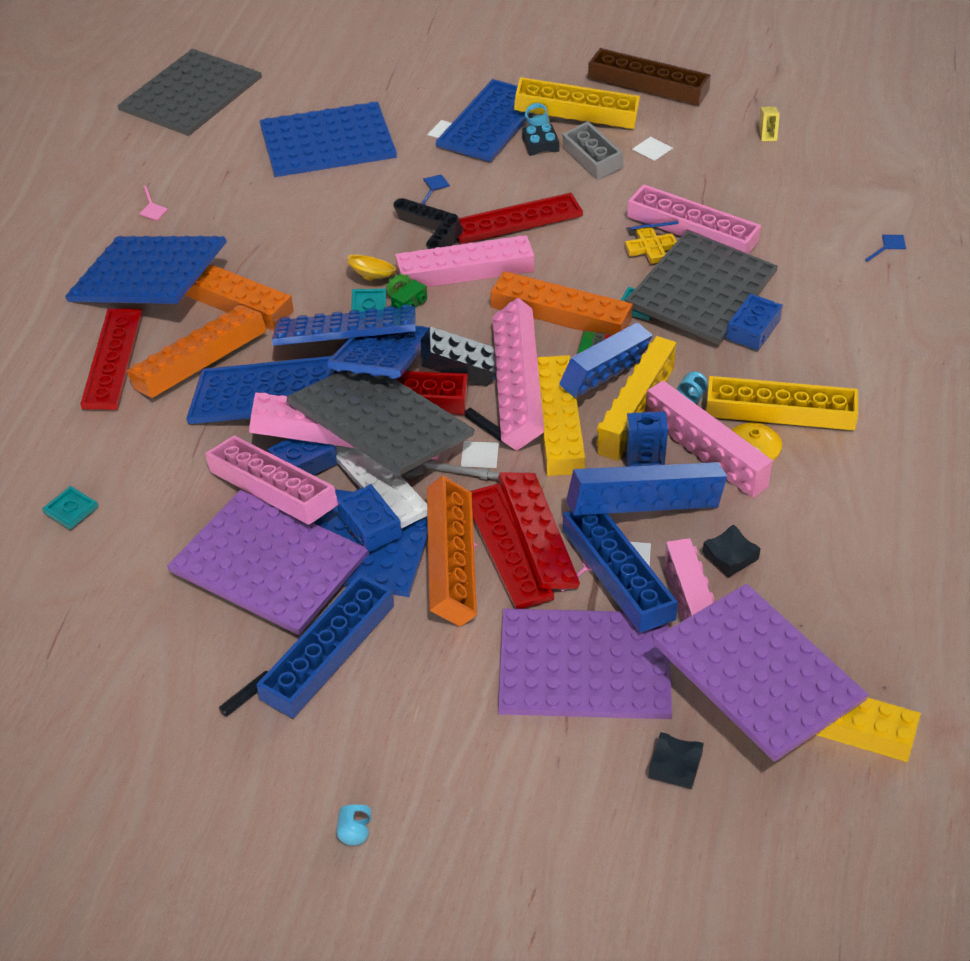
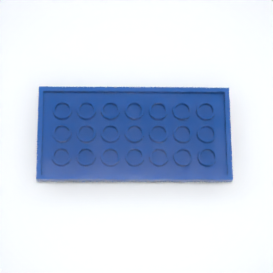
[436,79,533,162]
[272,304,416,346]
[328,326,429,379]
[186,356,337,424]

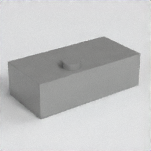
[562,121,624,180]

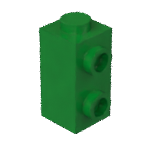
[391,279,427,308]

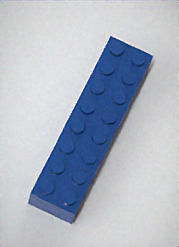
[566,462,727,515]
[563,511,678,633]
[256,573,394,719]

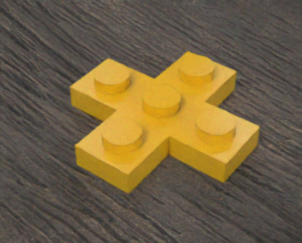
[625,227,677,264]

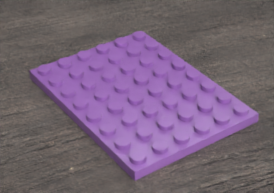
[167,490,369,635]
[653,583,869,762]
[498,609,672,719]

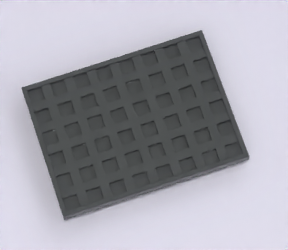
[118,49,262,136]
[625,230,778,345]
[286,370,475,476]

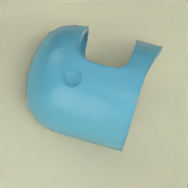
[525,103,550,126]
[677,371,708,404]
[336,805,372,846]

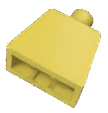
[759,107,780,141]

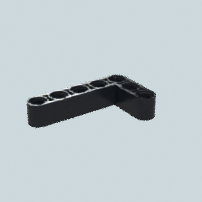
[393,198,463,249]

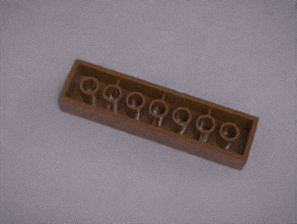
[588,48,711,105]

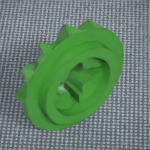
[386,273,412,297]

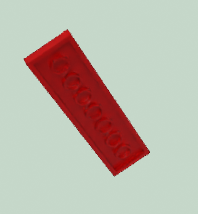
[457,193,583,244]
[80,309,143,410]
[498,472,580,589]
[470,483,554,609]

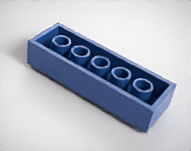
[559,322,653,398]

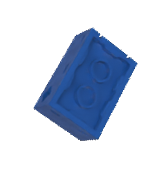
[726,293,783,351]
[624,412,668,467]
[267,438,337,475]
[337,484,402,552]

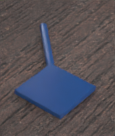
[421,174,450,204]
[626,221,679,229]
[865,235,906,262]

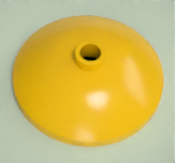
[346,254,397,281]
[731,423,782,461]

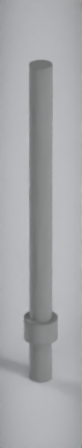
[421,461,499,480]

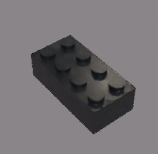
[421,327,496,387]

